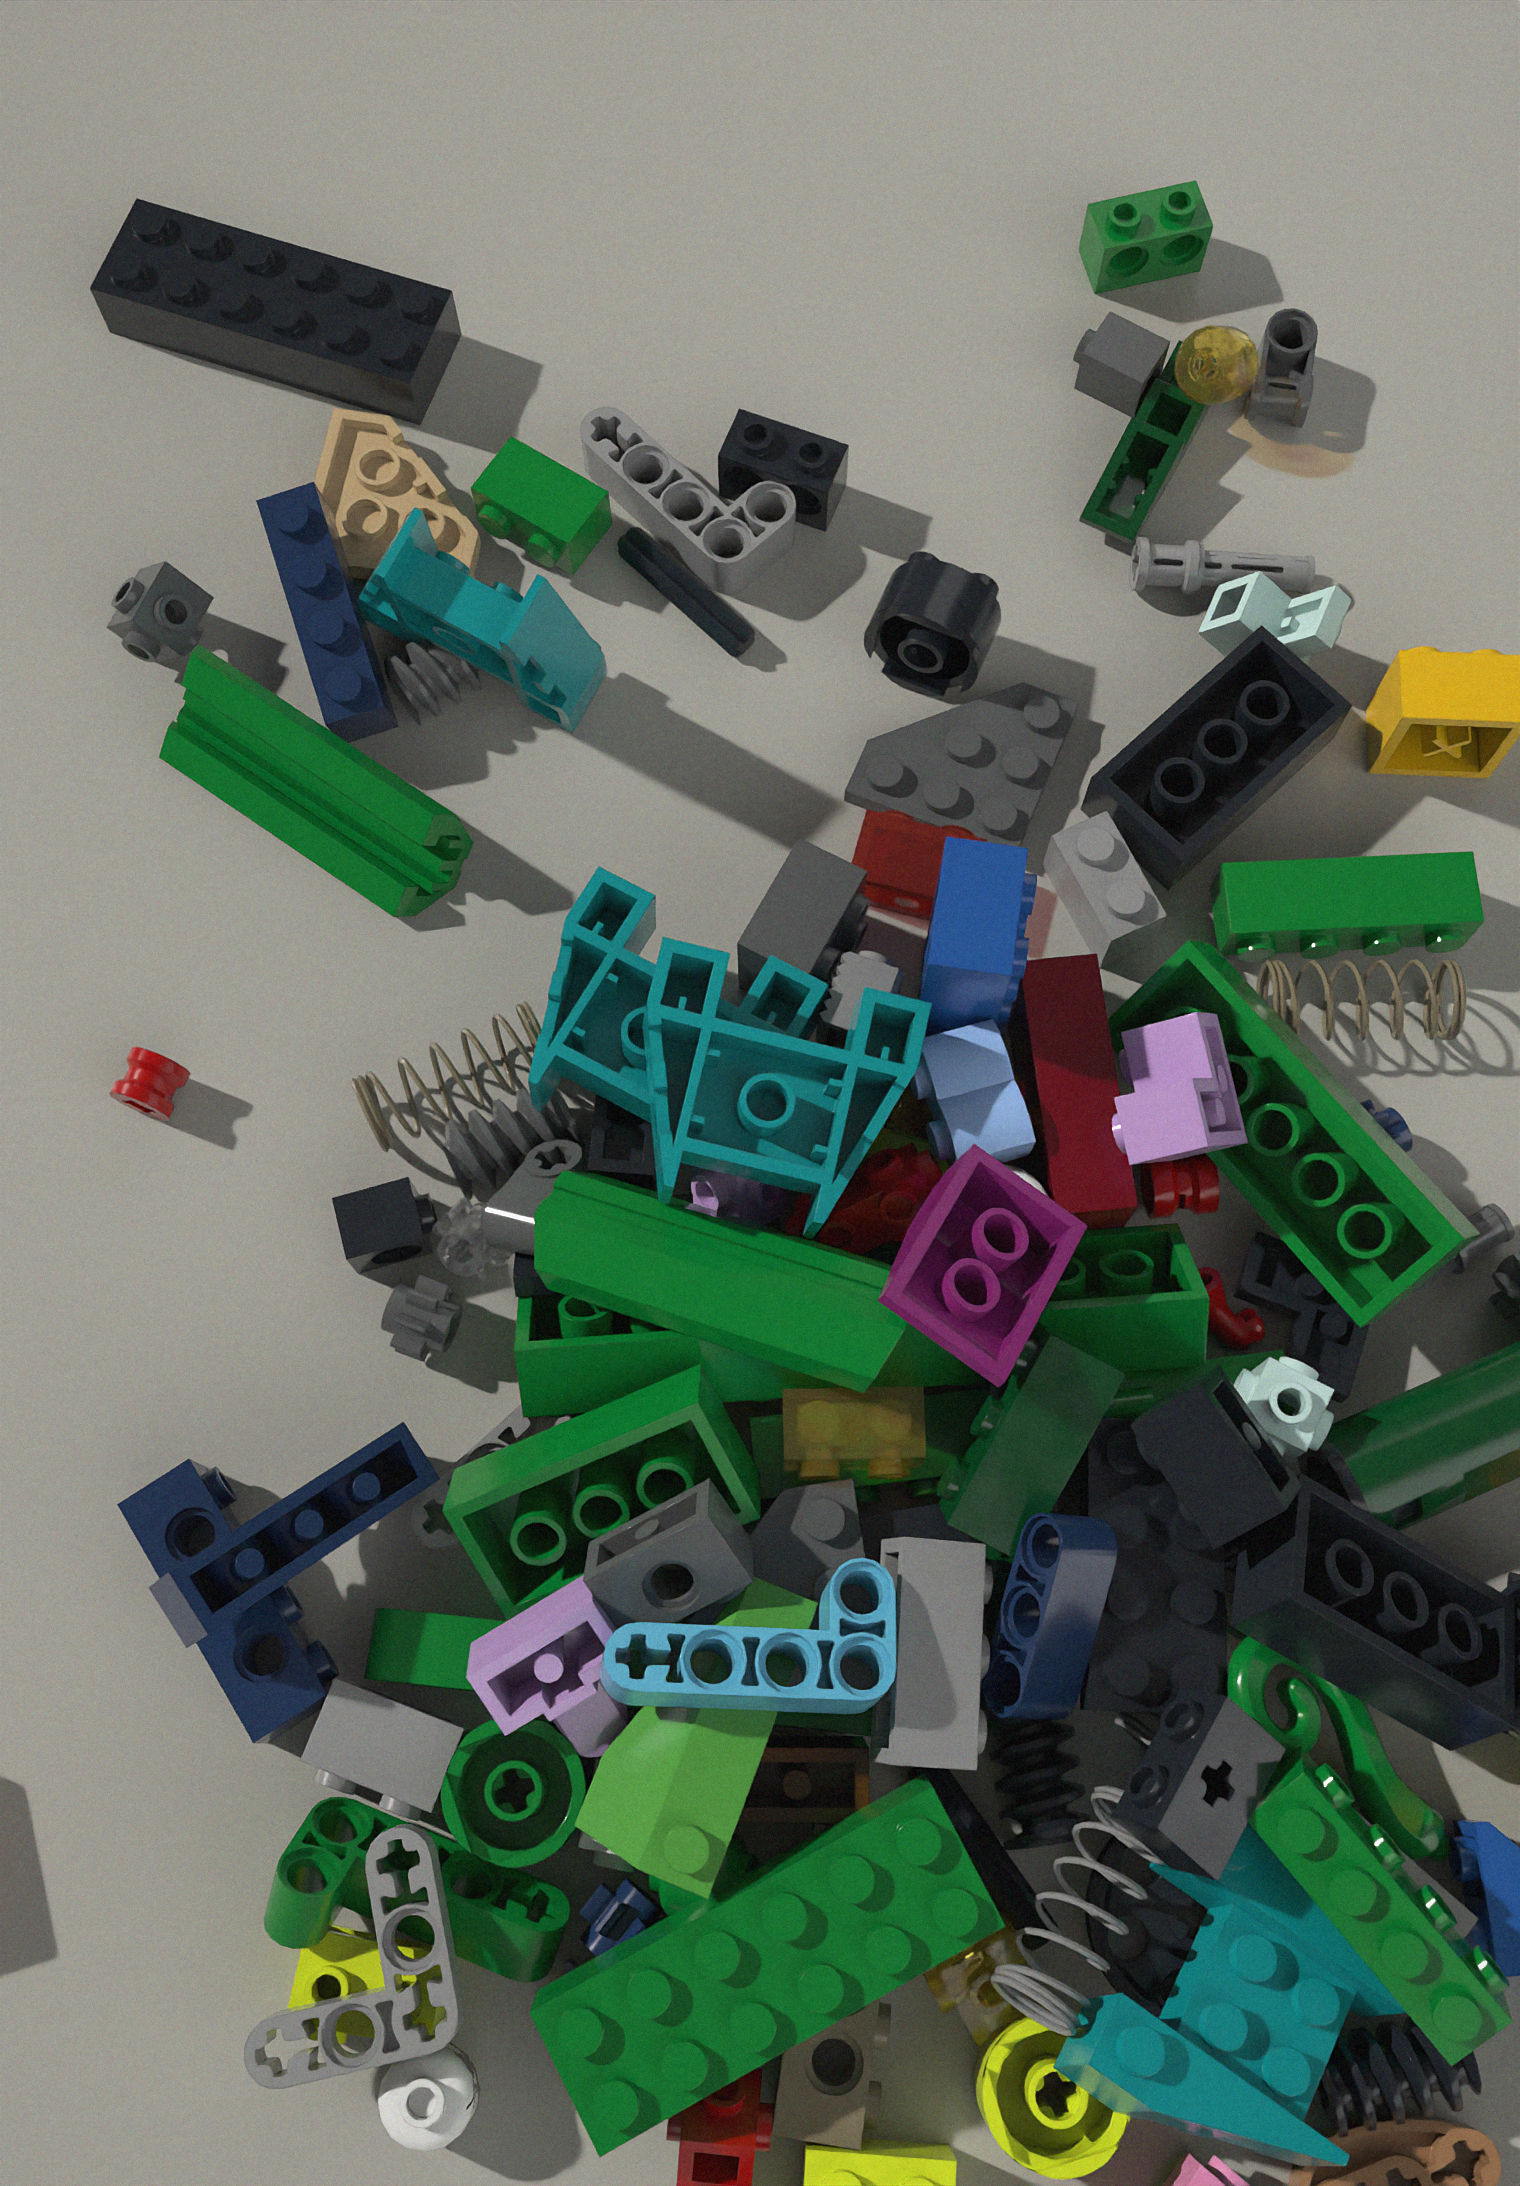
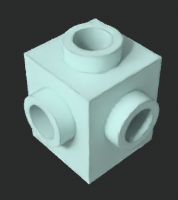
[1234,1357,1334,1463]

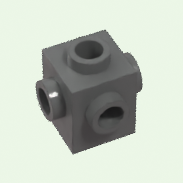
[106,561,214,663]

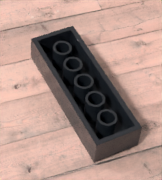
[90,198,462,425]

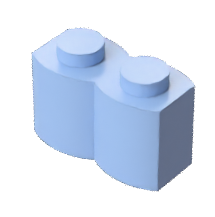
[909,1019,1036,1168]

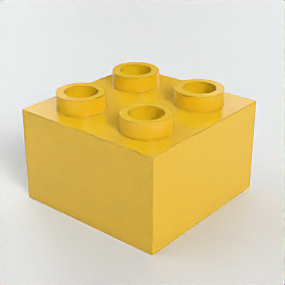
[1366,646,1520,779]

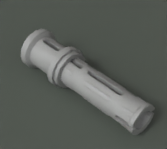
[1130,537,1315,594]

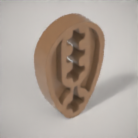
[1288,2114,1501,2186]

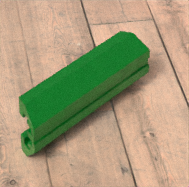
[159,644,474,917]
[534,1170,908,1393]

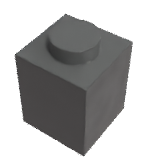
[1073,311,1171,417]

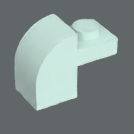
[1198,571,1352,664]

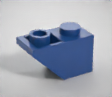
[1448,1819,1520,1977]

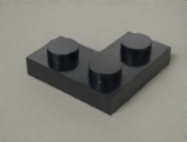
[1233,1231,1370,1403]

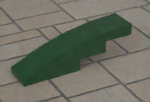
[1079,340,1231,545]

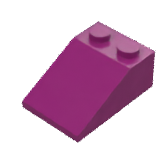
[878,1143,1087,1387]

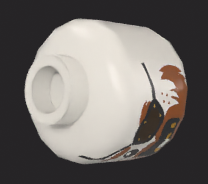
[378,2043,481,2152]

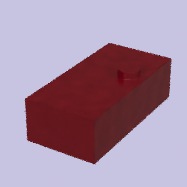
[1008,953,1138,1230]

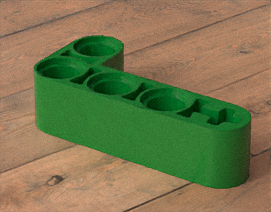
[263,1797,571,1983]

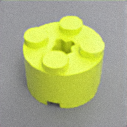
[974,2004,1131,2180]

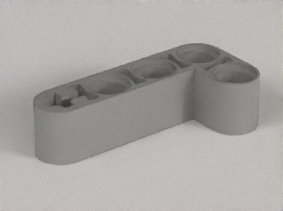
[580,407,796,594]

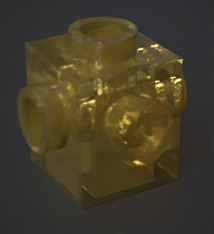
[922,1921,1038,2047]

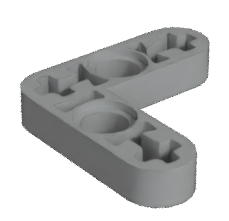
[244,1824,464,2089]

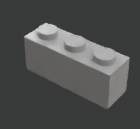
[870,1537,993,1770]

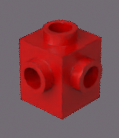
[666,2069,774,2186]

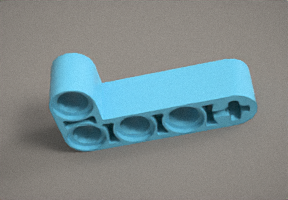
[600,1558,897,1714]

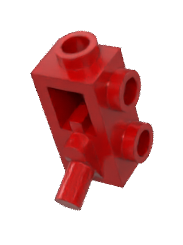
[784,1142,943,1255]

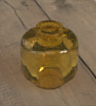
[1174,325,1259,405]

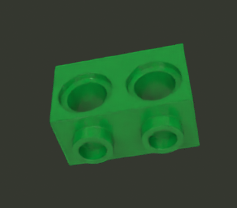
[1078,180,1214,294]

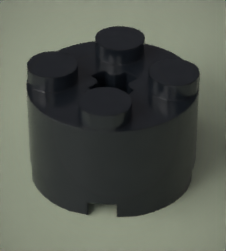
[863,551,1001,697]

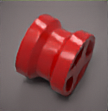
[109,1047,191,1121]

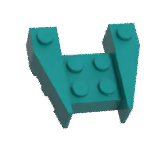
[356,507,608,733]
[528,866,829,1174]
[642,937,932,1239]
[1053,1822,1406,2166]

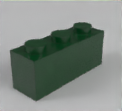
[937,1321,1126,1558]

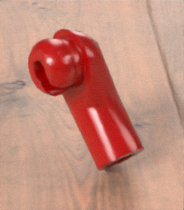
[1198,1267,1266,1351]

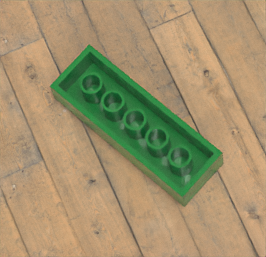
[1108,940,1481,1328]
[529,1774,1005,2158]

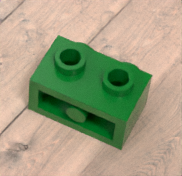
[470,436,613,576]

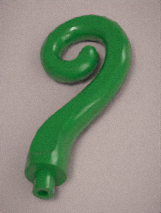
[1227,1636,1452,1861]

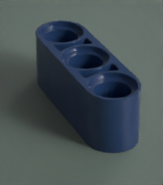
[981,1512,1118,1720]

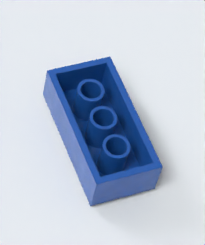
[917,836,1037,1039]

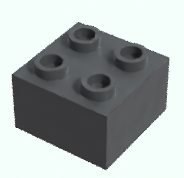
[737,838,871,1000]

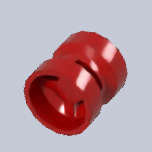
[1140,1153,1220,1219]

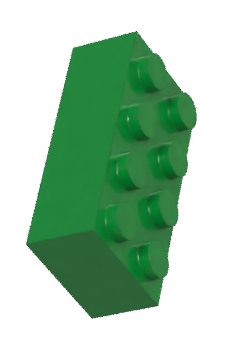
[442,1364,761,1621]

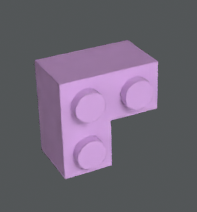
[1112,1012,1248,1165]

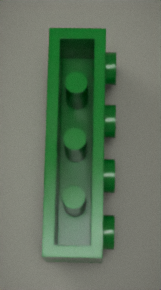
[1210,851,1484,962]
[1248,1746,1513,2066]

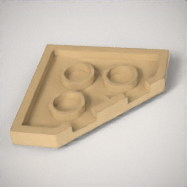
[314,408,481,580]

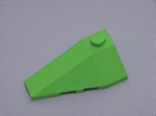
[574,1576,818,1899]

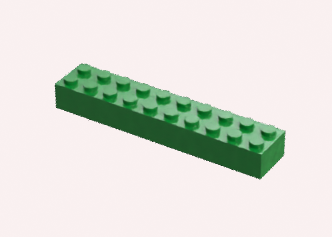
[514,1223,1209,1418]

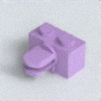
[466,1575,630,1757]

